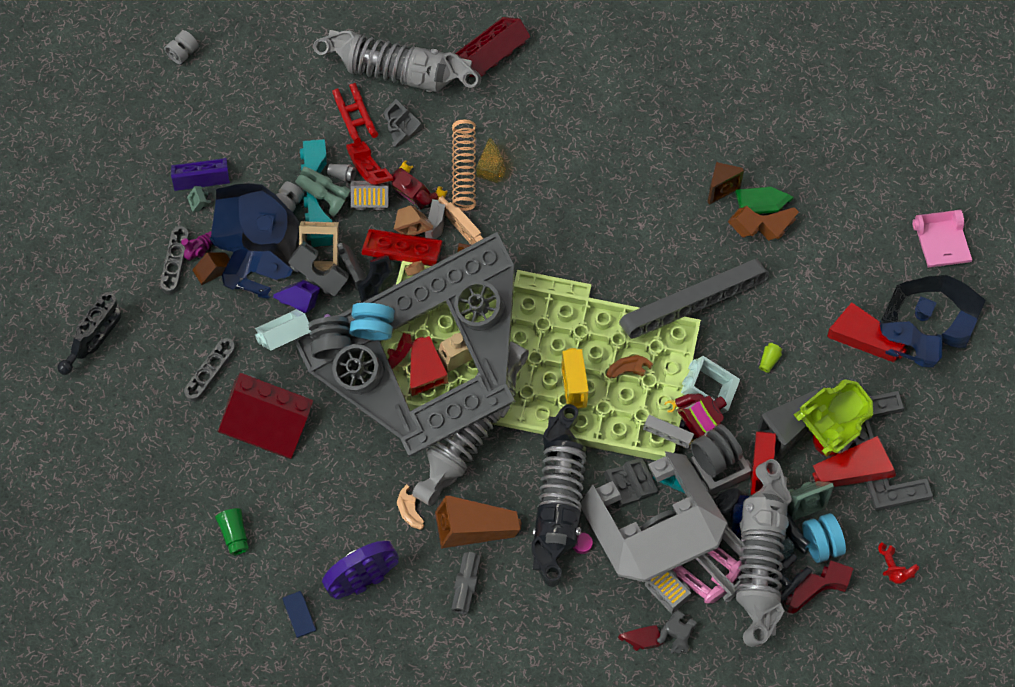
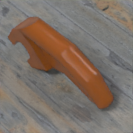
[606,355,653,378]

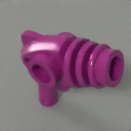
[181,231,213,261]

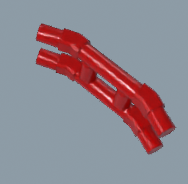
[332,83,378,144]

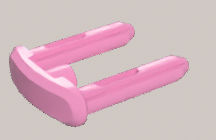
[673,547,742,604]

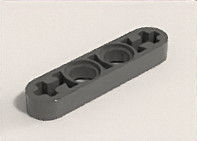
[160,226,189,295]
[184,338,235,402]

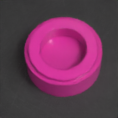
[573,533,593,554]

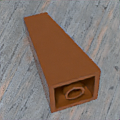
[435,496,521,548]

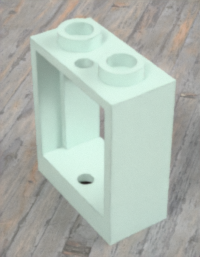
[255,309,311,351]
[681,356,740,414]

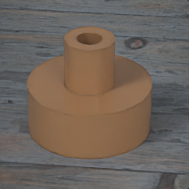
[404,261,424,276]

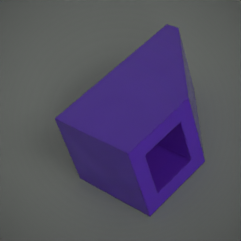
[273,280,320,313]

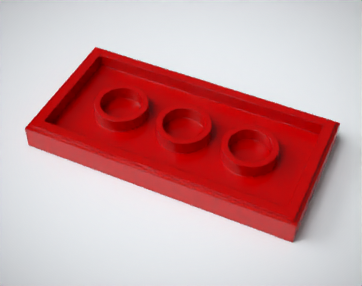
[362,229,443,266]

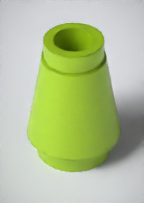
[759,343,782,373]

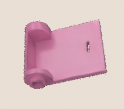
[912,210,972,268]

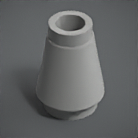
[327,164,356,183]

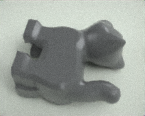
[657,610,697,654]

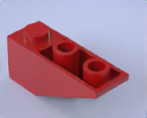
[750,431,776,495]

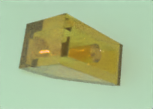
[476,138,506,183]

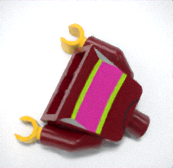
[391,161,448,210]
[664,393,727,447]

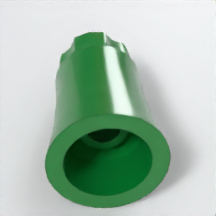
[215,508,249,556]

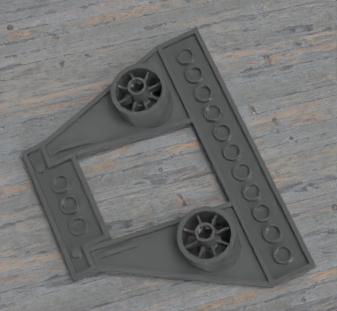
[294,232,516,457]

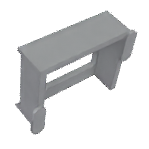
[695,526,749,602]

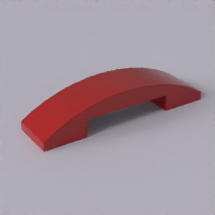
[346,141,393,185]

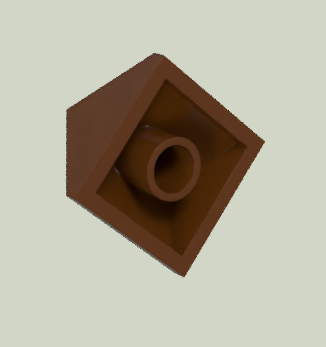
[708,162,744,205]

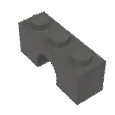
[288,241,349,296]

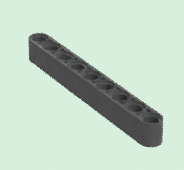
[619,259,769,339]

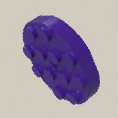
[322,541,399,600]

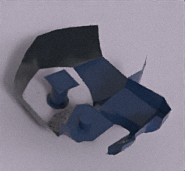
[880,275,986,367]

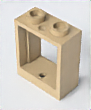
[299,221,339,271]

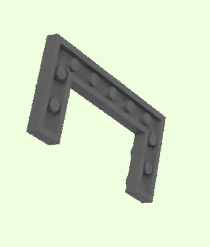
[854,391,933,511]

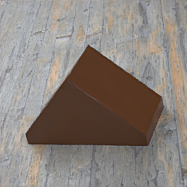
[192,252,230,285]

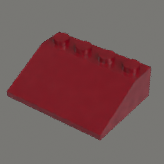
[217,373,313,459]

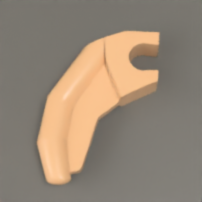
[397,484,424,530]

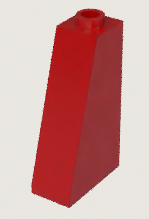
[827,302,907,362]
[812,436,896,487]

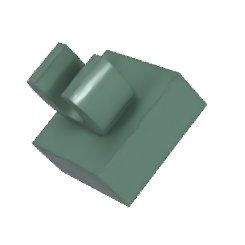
[187,186,211,212]

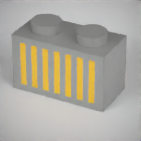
[351,181,389,210]
[645,569,691,614]

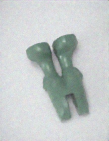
[295,167,351,217]

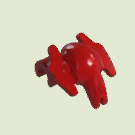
[878,542,919,584]

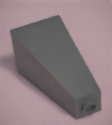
[757,389,818,460]

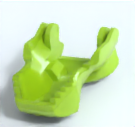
[793,379,873,457]

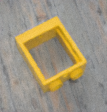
[561,348,589,409]

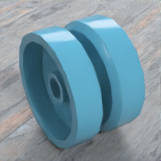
[349,303,395,341]
[802,513,846,563]

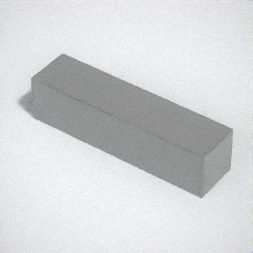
[643,415,694,448]

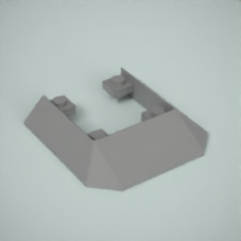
[581,451,728,582]

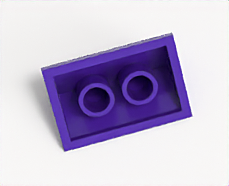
[171,158,230,191]

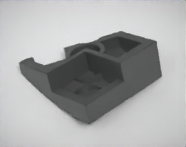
[384,99,424,148]
[337,243,366,290]

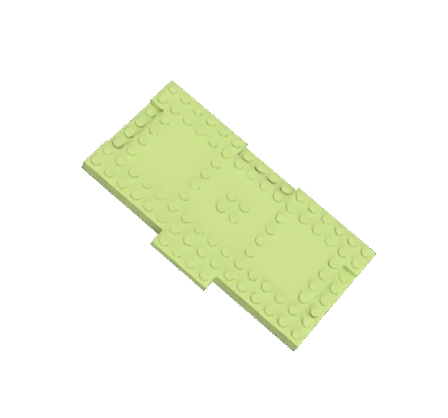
[373,261,701,460]

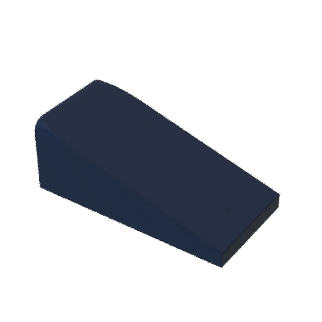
[282,591,316,638]

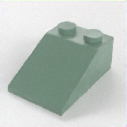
[787,481,834,521]

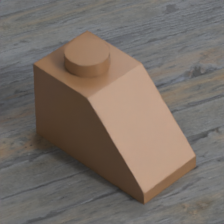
[394,205,433,236]

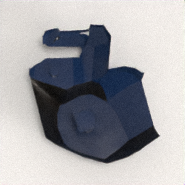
[208,183,299,299]

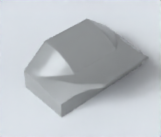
[425,199,445,239]

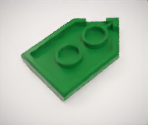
[735,187,793,214]

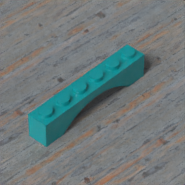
[300,139,333,247]

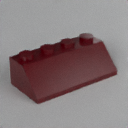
[455,17,530,78]

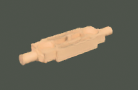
[438,196,483,245]

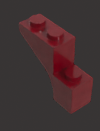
[786,560,853,614]

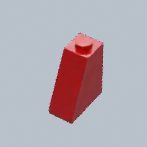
[410,336,448,396]

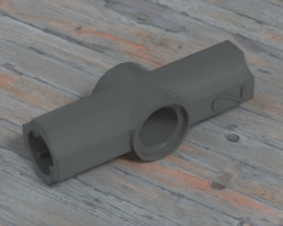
[451,552,481,615]

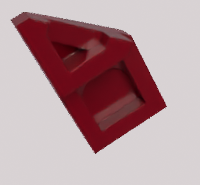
[387,333,413,369]
[618,625,663,651]

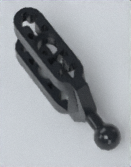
[57,292,121,375]

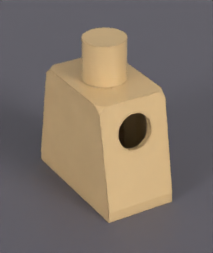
[438,332,473,373]

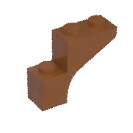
[728,206,799,240]

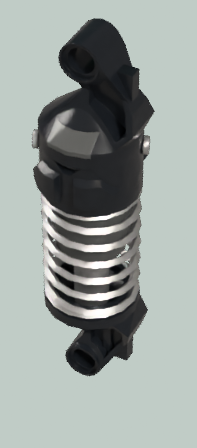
[531,404,587,587]

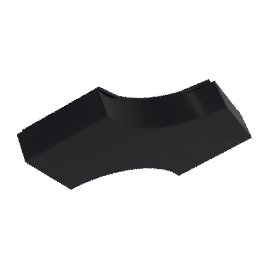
[357,255,393,303]

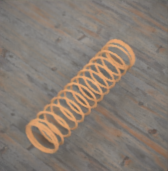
[452,119,476,211]

